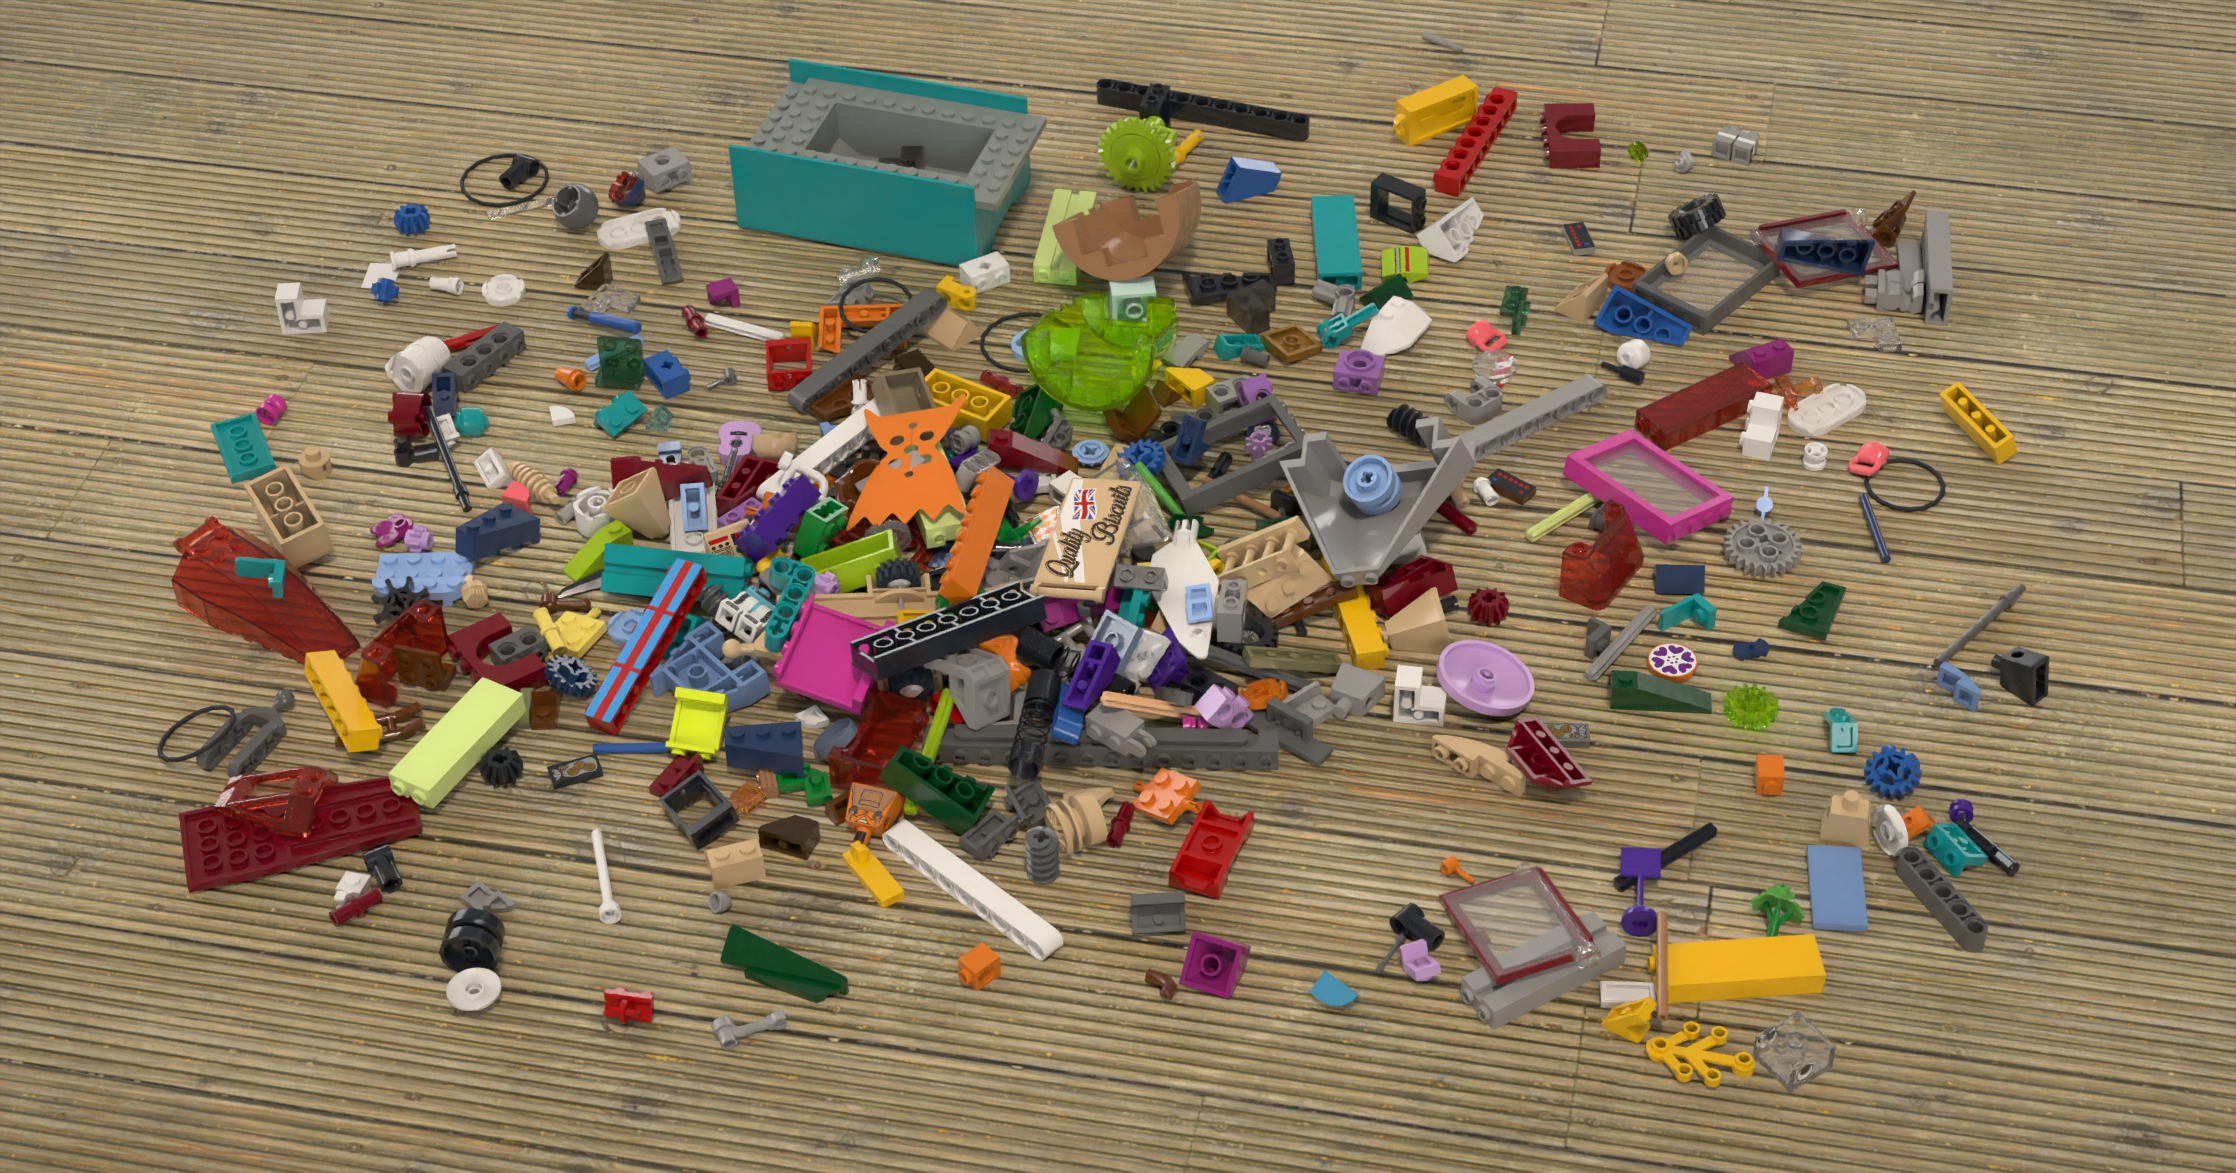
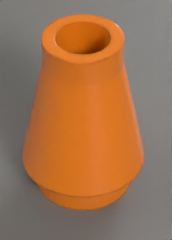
[554,367,587,391]

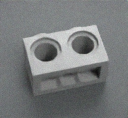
[1206,374,1259,415]

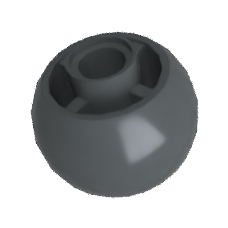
[552,183,599,229]

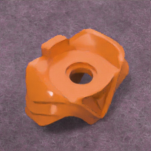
[972,635,1031,693]

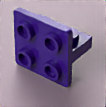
[1148,626,1190,692]

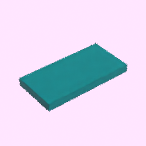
[210,412,277,484]

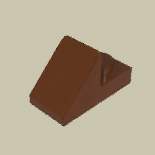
[530,691,562,730]

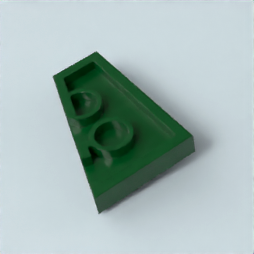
[1778,581,1846,641]

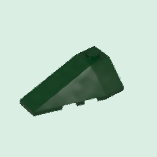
[1010,378,1066,440]
[1610,670,1712,714]

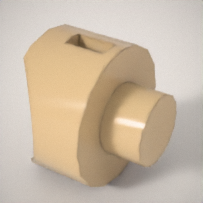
[298,445,332,480]

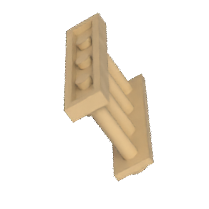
[1216,515,1310,595]

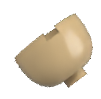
[752,432,798,462]

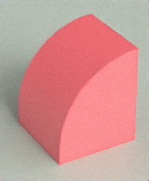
[501,481,532,514]

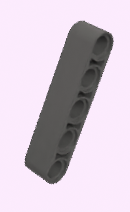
[1896,846,1988,953]

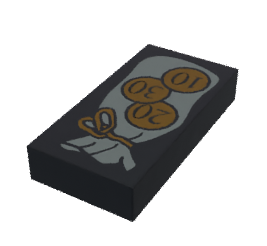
[547,753,603,790]

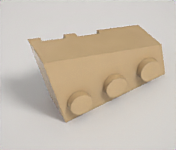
[1247,543,1334,618]

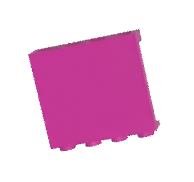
[772,594,896,715]

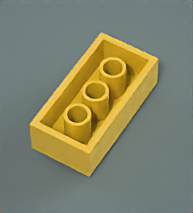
[925,368,1012,442]

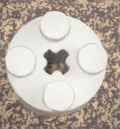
[573,487,617,539]

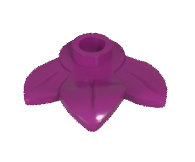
[370,513,414,548]

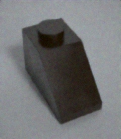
[758,815,820,860]

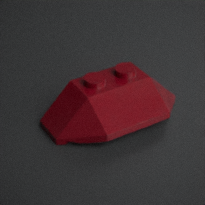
[1505,717,1592,792]

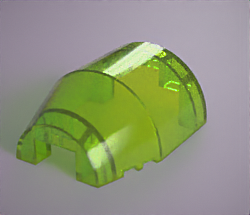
[1021,292,1178,412]

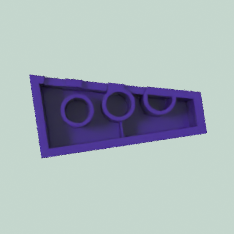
[734,474,822,563]

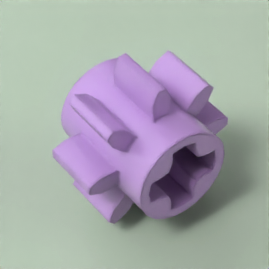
[1245,431,1273,459]
[404,525,433,553]
[813,571,841,594]

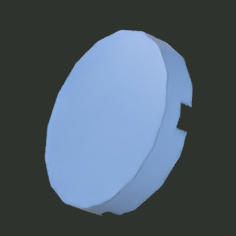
[607,609,644,647]

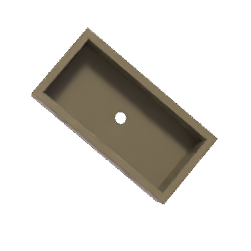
[871,367,950,450]

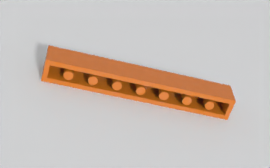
[938,465,1015,604]

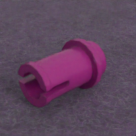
[553,468,578,497]

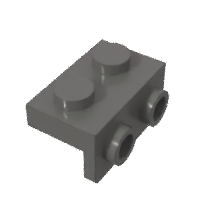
[1004,777,1051,829]
[959,809,1018,861]

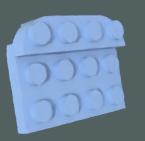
[372,552,476,607]

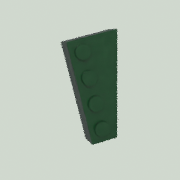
[878,745,995,836]

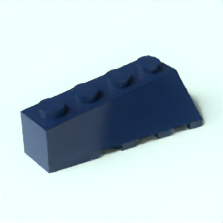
[1775,227,1876,276]

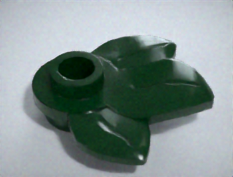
[1167,514,1214,538]

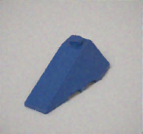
[1593,284,1694,346]

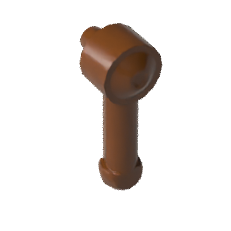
[539,591,591,614]

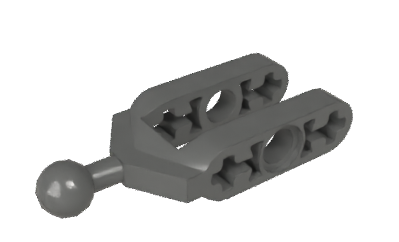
[196,689,295,781]

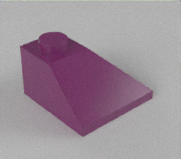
[1179,931,1251,999]

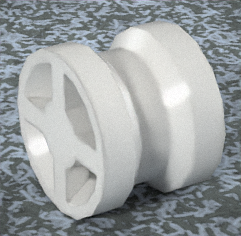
[1802,442,1828,471]

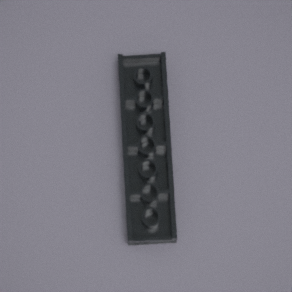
[850,581,1047,682]

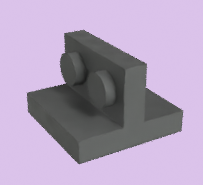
[1131,891,1186,934]

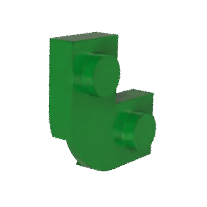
[776,763,833,806]

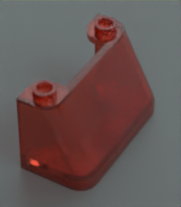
[1559,499,1644,611]
[828,688,929,788]

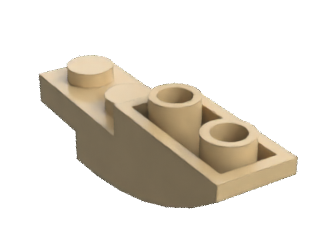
[1431,734,1526,797]

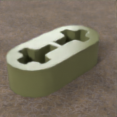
[517,688,536,727]

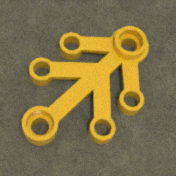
[1646,1021,1755,1087]

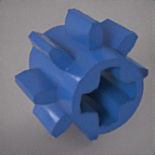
[371,278,399,303]

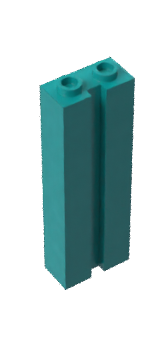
[1311,195,1362,290]
[600,543,754,602]

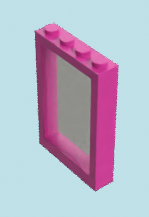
[1563,429,1734,544]

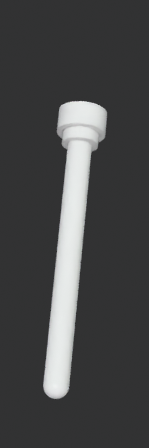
[591,829,621,924]

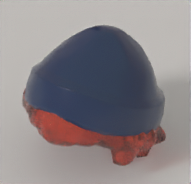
[608,171,646,207]

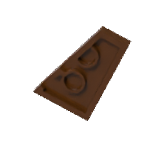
[809,373,875,422]

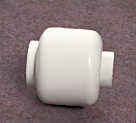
[1617,339,1650,369]

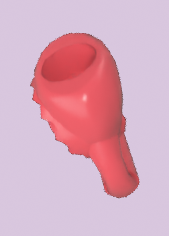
[1466,319,1507,354]
[1848,442,1889,476]

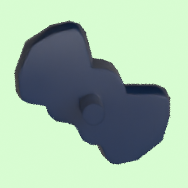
[1245,424,1280,443]
[1733,638,1769,661]

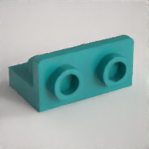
[1923,823,1988,877]

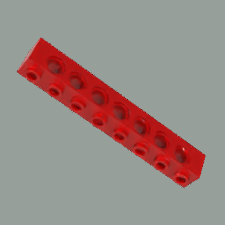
[1433,86,1518,197]

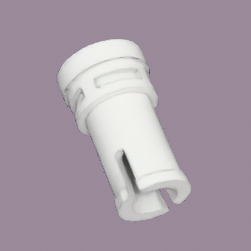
[429,276,464,295]

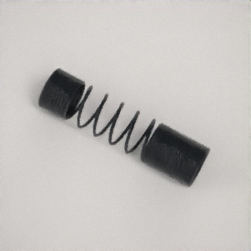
[1015,627,1136,710]
[1007,669,1062,779]

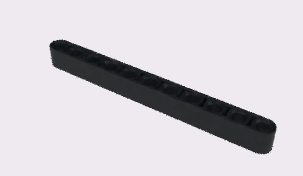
[1096,78,1310,141]

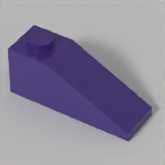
[1061,639,1121,712]

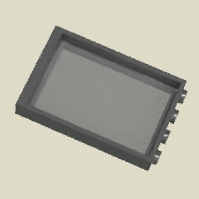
[1632,226,1780,336]

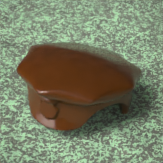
[834,459,900,531]

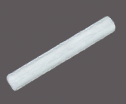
[705,313,785,342]

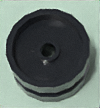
[439,908,506,973]

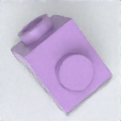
[1400,939,1441,981]

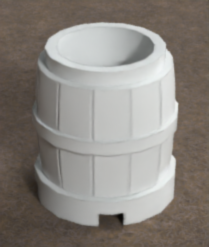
[388,336,451,392]

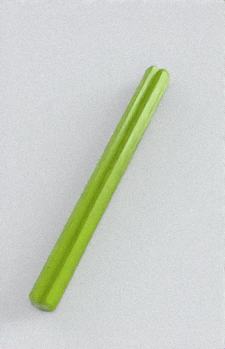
[903,688,954,816]

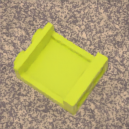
[665,687,730,760]

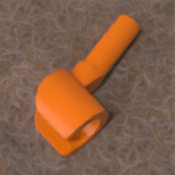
[1440,856,1476,885]

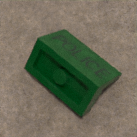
[1359,273,1413,311]

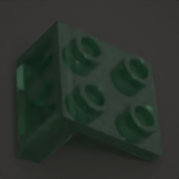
[595,336,646,391]

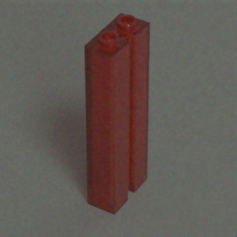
[1635,362,1773,451]

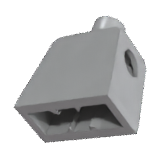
[1330,662,1386,718]

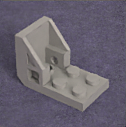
[978,542,1048,591]
[923,647,1010,730]

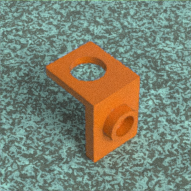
[1902,805,1937,841]

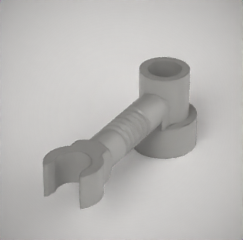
[711,1010,787,1050]

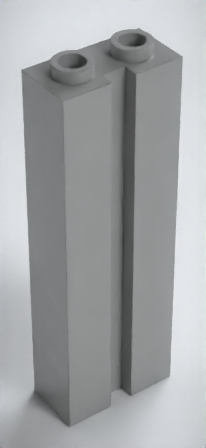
[1920,210,1953,326]
[1460,911,1626,1030]

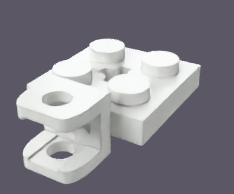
[1115,629,1171,693]

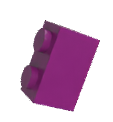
[1729,338,1794,384]

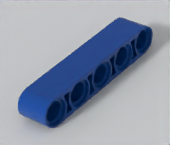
[1051,683,1084,746]

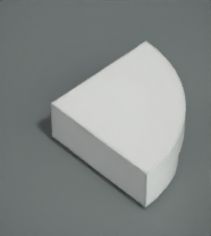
[549,406,576,427]
[795,705,829,728]

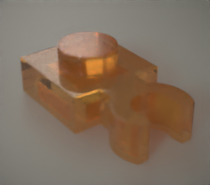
[729,779,767,817]

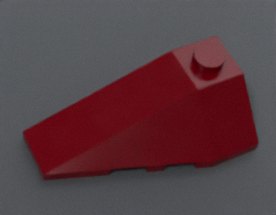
[986,428,1079,476]
[610,456,714,501]

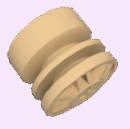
[1044,790,1107,856]

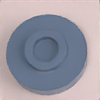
[813,718,858,759]

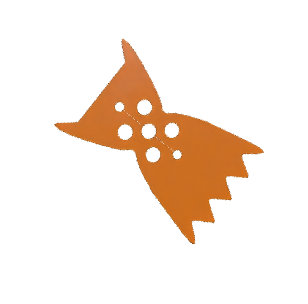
[846,393,965,531]

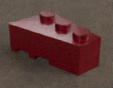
[715,454,780,518]
[1367,555,1458,616]

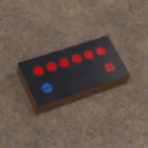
[1487,468,1536,505]

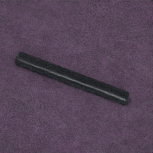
[1613,823,1717,891]

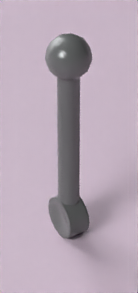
[1375,934,1406,975]

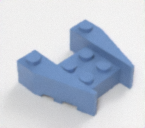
[649,621,770,713]

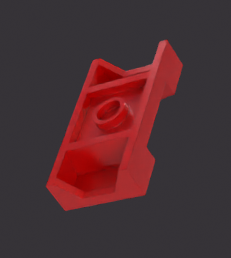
[1169,799,1254,899]

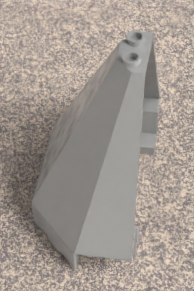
[1279,417,1476,587]

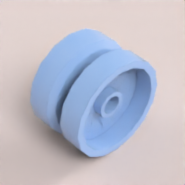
[1343,455,1403,515]

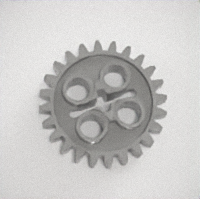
[1723,517,1802,578]

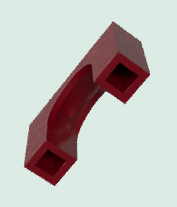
[1539,103,1601,169]
[447,612,549,692]

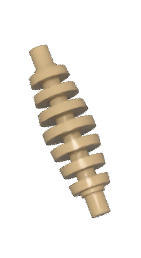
[507,461,560,504]

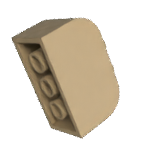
[244,464,334,572]

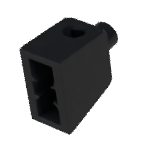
[1991,647,2049,706]

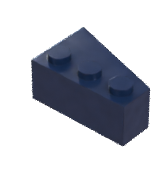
[455,502,540,561]
[724,721,805,779]

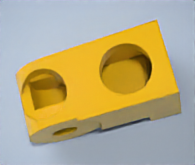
[936,275,977,311]

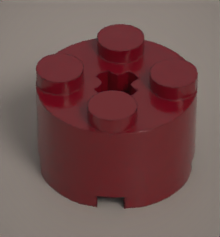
[388,391,432,438]

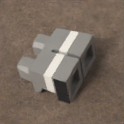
[1711,125,1759,167]

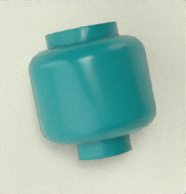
[454,407,489,437]

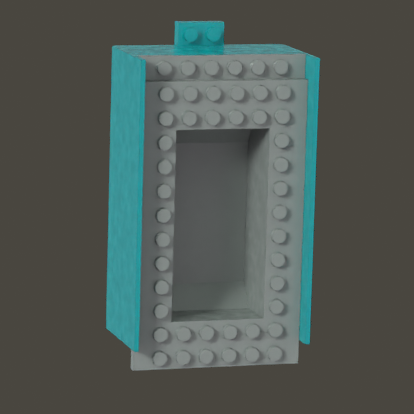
[729,58,1047,266]

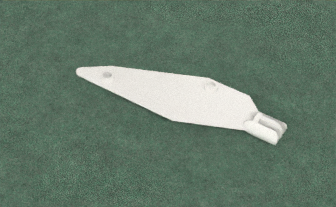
[1150,519,1219,659]

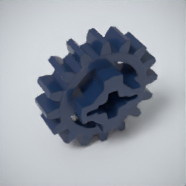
[543,654,599,698]

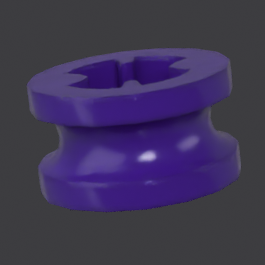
[1949,799,1974,823]

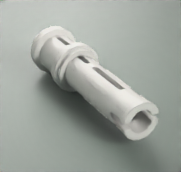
[389,244,457,270]

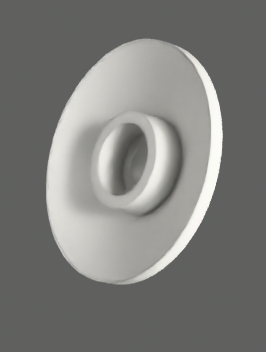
[446,968,501,1011]

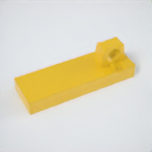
[842,840,905,909]

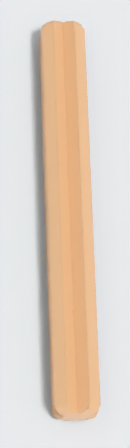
[1100,691,1202,719]

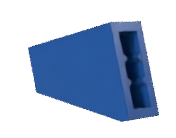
[1216,156,1282,204]

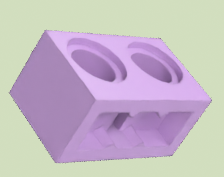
[1194,684,1255,729]

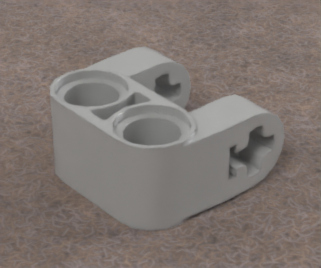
[1444,376,1503,425]

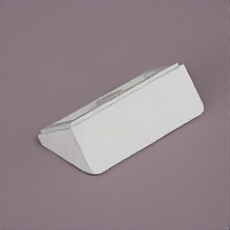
[473,448,514,491]

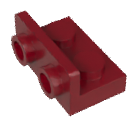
[649,754,704,798]

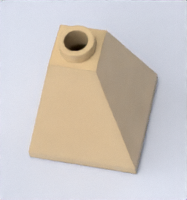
[601,467,671,539]
[1382,587,1452,654]

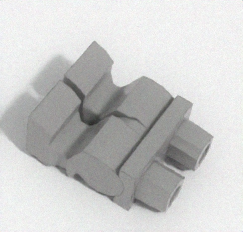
[1864,269,1924,314]

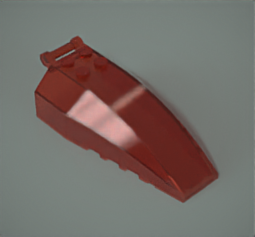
[171,516,361,666]

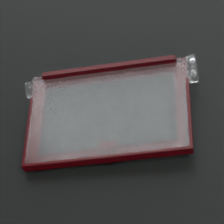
[1749,208,1899,288]
[1439,862,1601,985]

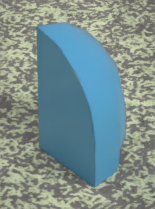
[1309,971,1360,1006]

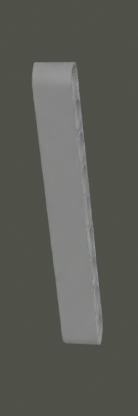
[1455,374,1607,463]

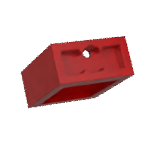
[766,337,813,391]

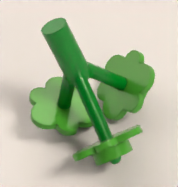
[1751,884,1805,937]

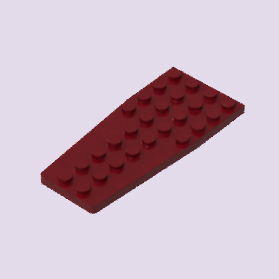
[179,776,423,893]

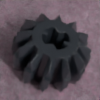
[479,746,524,789]

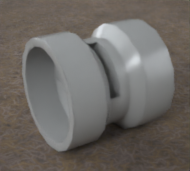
[949,425,981,455]

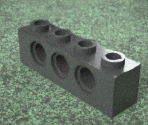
[442,321,526,393]

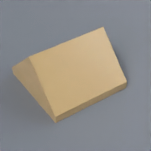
[1554,273,1608,323]
[922,307,984,353]

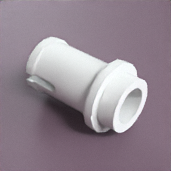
[1473,477,1499,506]

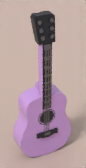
[715,421,761,497]

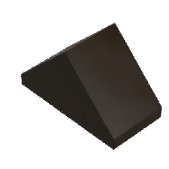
[574,252,613,292]

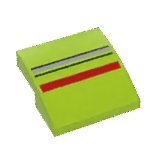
[1382,246,1429,283]

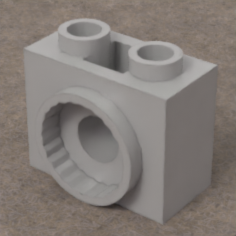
[637,146,692,193]
[1213,579,1247,643]

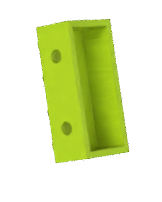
[800,529,902,594]

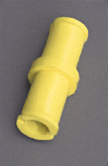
[533,607,567,655]

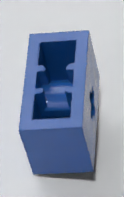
[643,350,691,400]

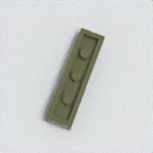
[1242,645,1342,674]

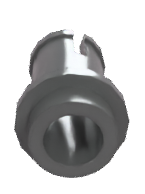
[1240,346,1270,368]

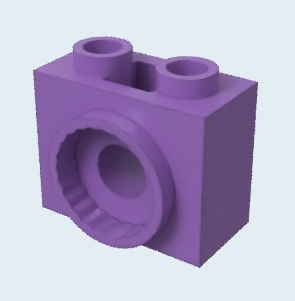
[1333,349,1385,396]

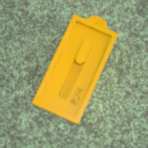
[1393,75,1478,147]

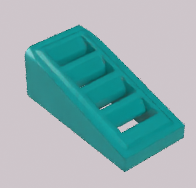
[1213,334,1265,360]

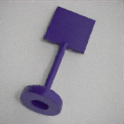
[948,449,1039,502]
[1620,847,1661,937]

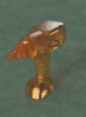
[1774,375,1823,411]

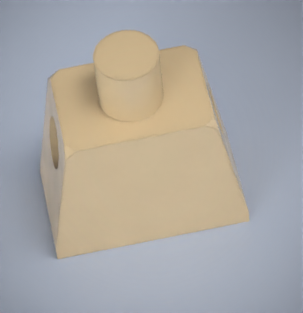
[1819,790,1871,849]

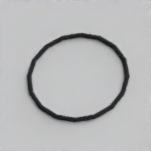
[460,153,549,207]
[980,312,1069,373]

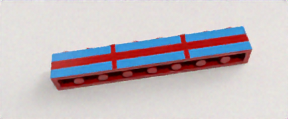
[584,558,708,736]

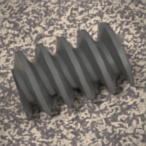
[696,584,735,638]
[1025,826,1060,885]

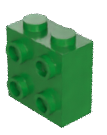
[792,497,849,559]

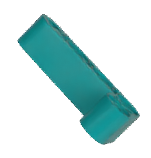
[764,556,816,653]

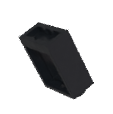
[1139,83,1171,128]
[1370,172,1427,234]
[658,770,740,850]

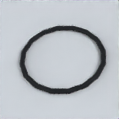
[838,277,912,333]
[1864,458,1946,512]
[157,705,236,762]

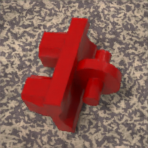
[604,987,654,1024]

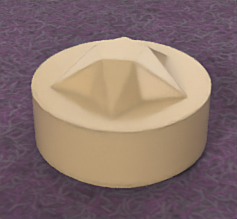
[1665,252,1688,275]

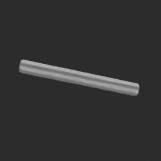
[1585,604,1657,682]

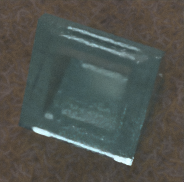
[645,404,674,432]

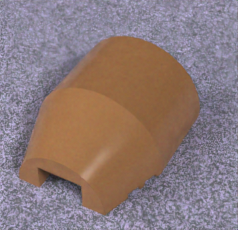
[1052,179,1201,281]

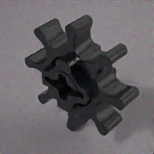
[371,576,432,636]

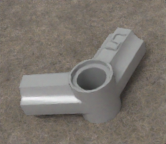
[1312,279,1355,319]

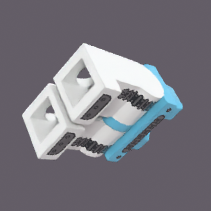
[715,586,776,643]

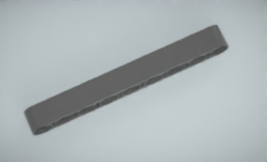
[787,288,948,414]

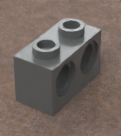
[488,624,548,666]

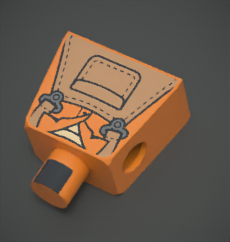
[845,782,904,846]

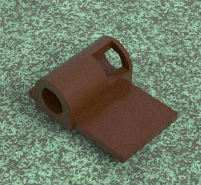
[1870,190,1916,247]

